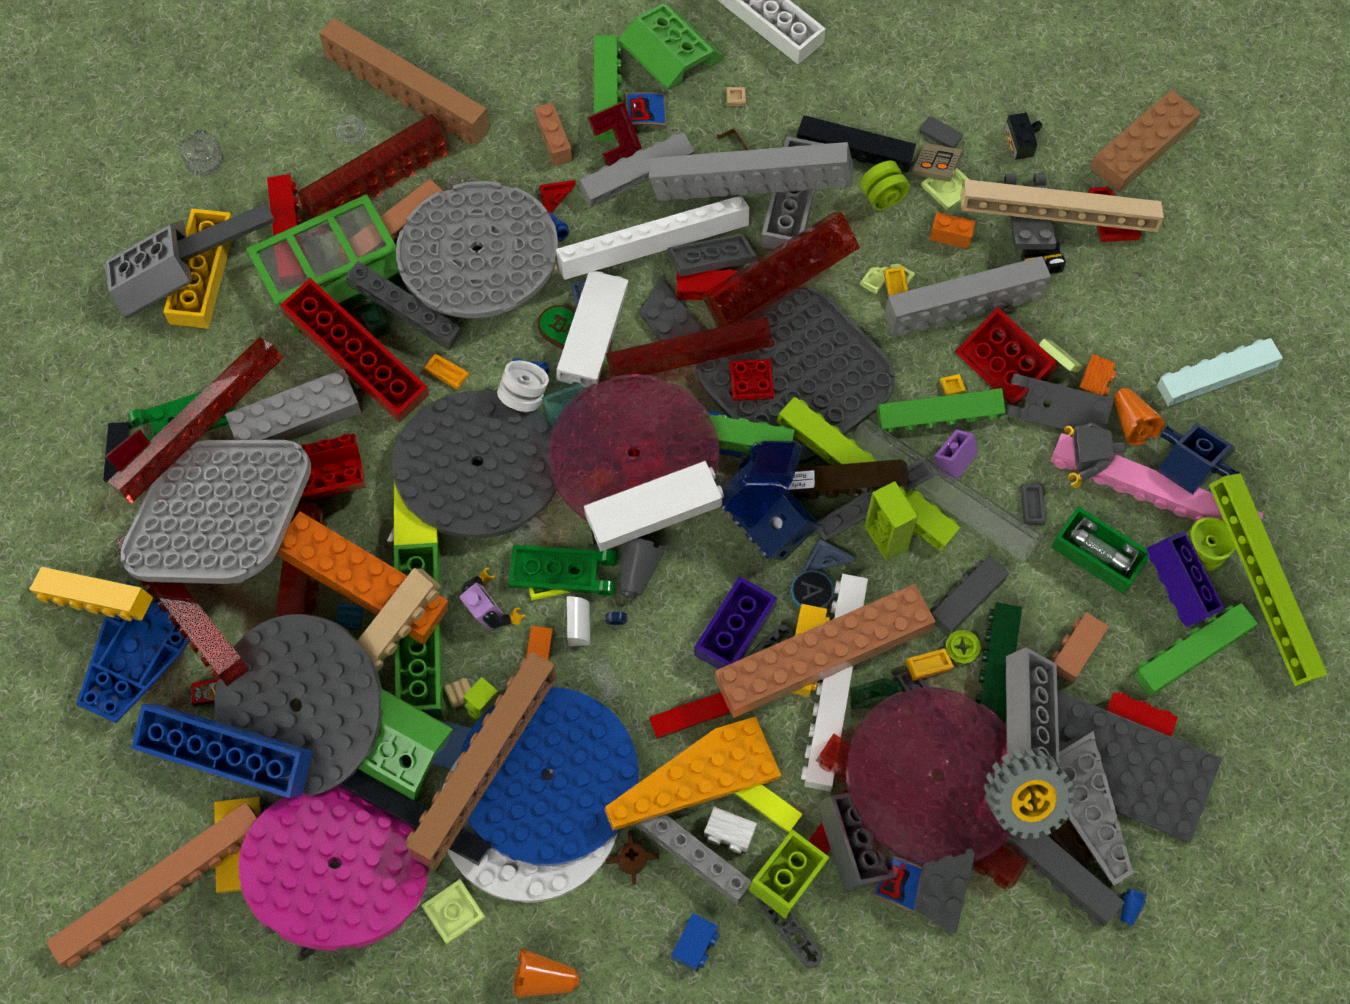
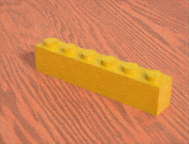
[29,567,153,621]

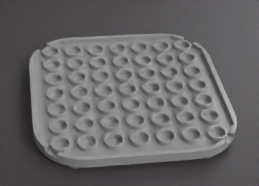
[121,440,311,584]

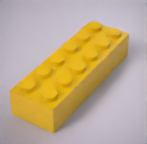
[163,208,232,329]

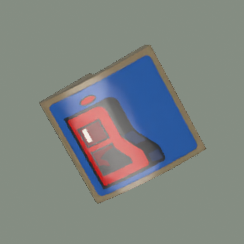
[624,92,667,130]
[871,855,922,916]

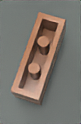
[534,102,572,166]
[1050,612,1109,684]

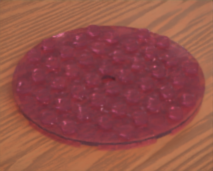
[549,374,719,529]
[846,687,1025,865]

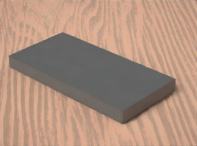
[668,234,757,276]

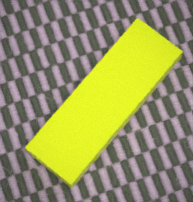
[734,785,803,833]

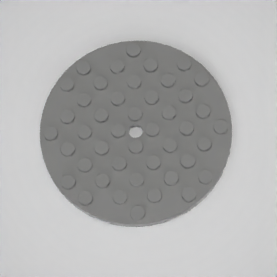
[396,181,558,318]

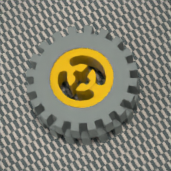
[984,749,1075,839]

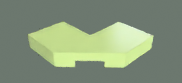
[860,264,915,295]

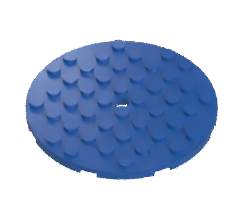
[457,687,639,866]

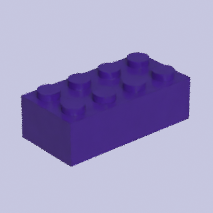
[1146,531,1225,627]
[694,576,777,669]

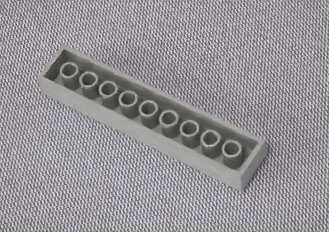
[649,142,853,201]

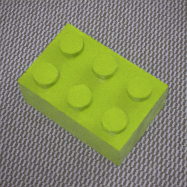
[748,829,830,919]

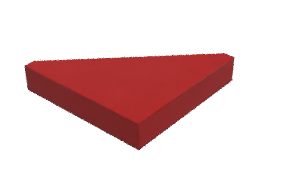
[539,180,576,213]

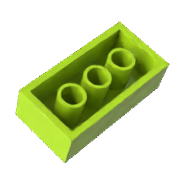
[864,481,918,561]

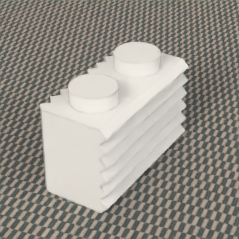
[704,807,757,854]

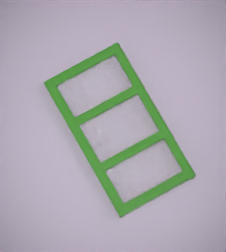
[246,194,396,306]

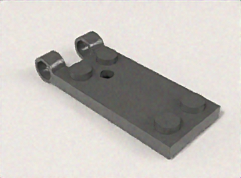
[1004,173,1056,250]
[1003,374,1114,430]

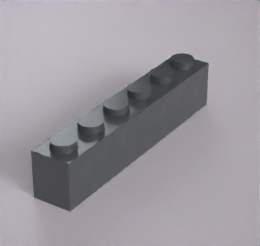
[995,826,1125,927]

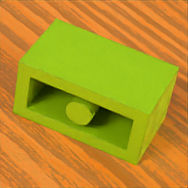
[463,677,499,721]

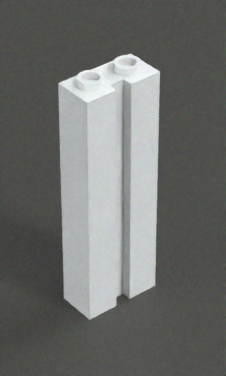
[556,271,628,390]
[584,461,724,552]

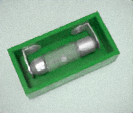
[1051,506,1149,595]

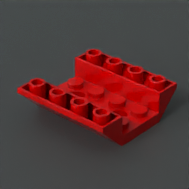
[298,433,366,504]

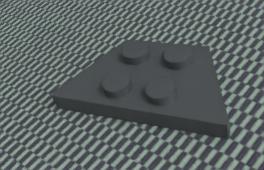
[639,279,706,344]
[914,849,975,933]

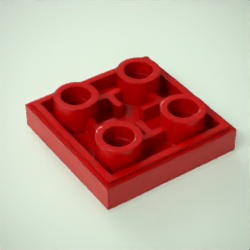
[729,359,774,401]

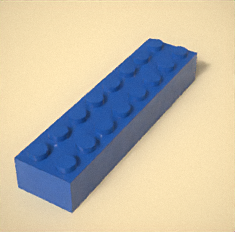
[131,703,313,798]

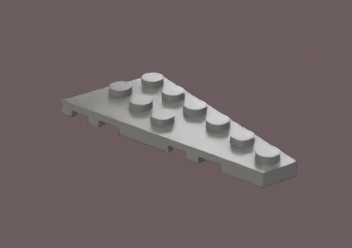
[1059,731,1133,886]

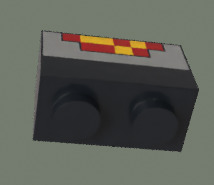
[1005,112,1038,160]

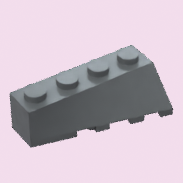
[817,792,896,893]

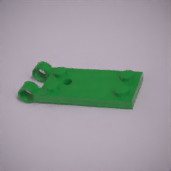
[128,384,235,448]
[508,545,618,596]

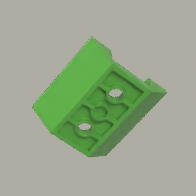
[618,3,724,90]
[358,689,453,803]

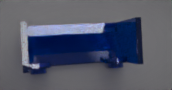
[725,441,802,527]

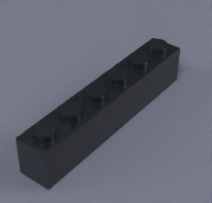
[797,115,916,173]

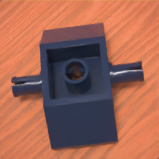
[1157,422,1240,495]

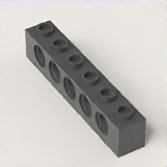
[346,261,460,350]

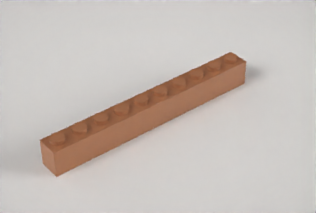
[46,802,258,969]

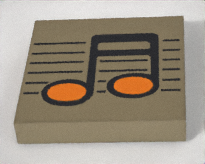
[912,143,963,182]

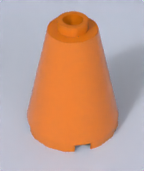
[1114,388,1165,446]
[513,949,579,998]

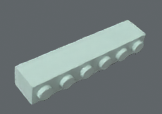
[1157,338,1283,407]

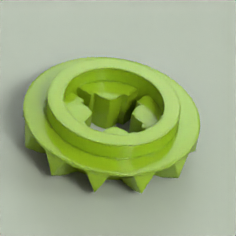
[945,630,981,665]

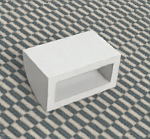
[567,596,590,646]

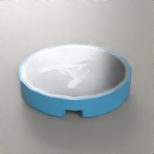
[791,570,834,608]

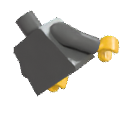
[1064,422,1125,488]

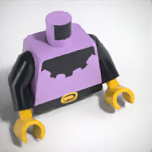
[460,568,525,630]

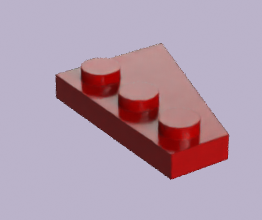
[1088,187,1141,242]

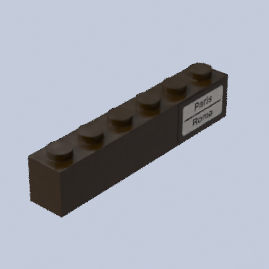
[778,459,908,500]

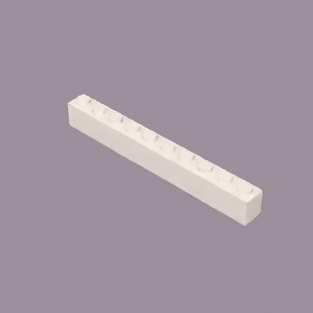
[556,195,749,280]
[801,574,868,792]

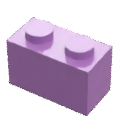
[934,429,979,480]

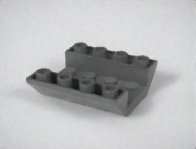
[106,220,192,319]

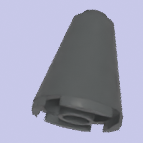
[620,538,665,599]

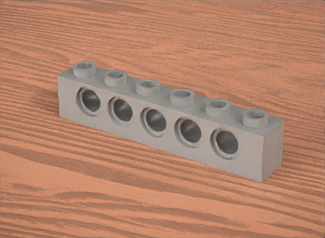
[634,814,752,905]

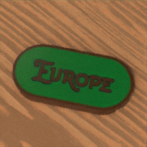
[538,305,612,357]

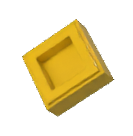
[940,374,966,396]

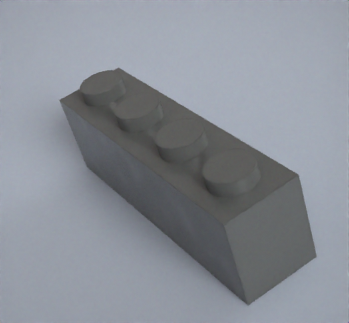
[930,556,1009,637]

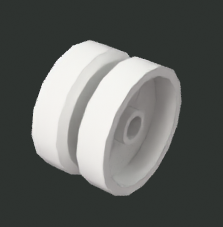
[497,360,549,412]

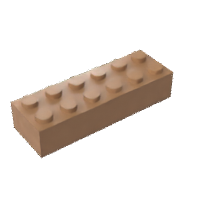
[1090,89,1201,192]

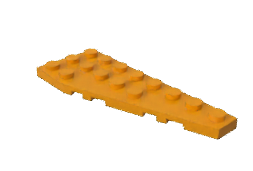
[605,717,782,831]

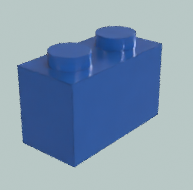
[671,913,720,972]

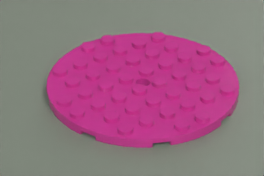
[239,786,429,951]

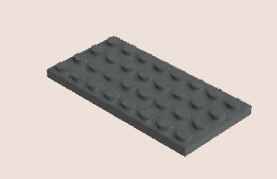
[1057,690,1222,843]

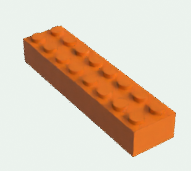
[276,512,448,645]

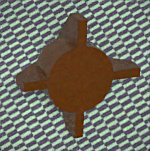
[606,831,659,885]

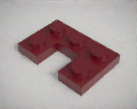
[587,101,642,166]

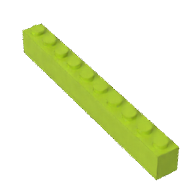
[777,397,960,552]
[1209,473,1328,686]

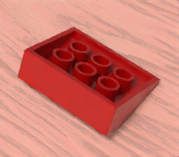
[955,307,1060,406]

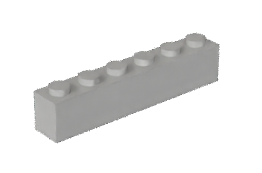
[579,132,695,207]

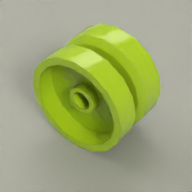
[859,161,910,211]
[1187,517,1235,572]

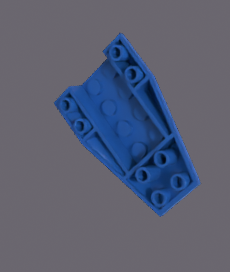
[76,581,204,723]

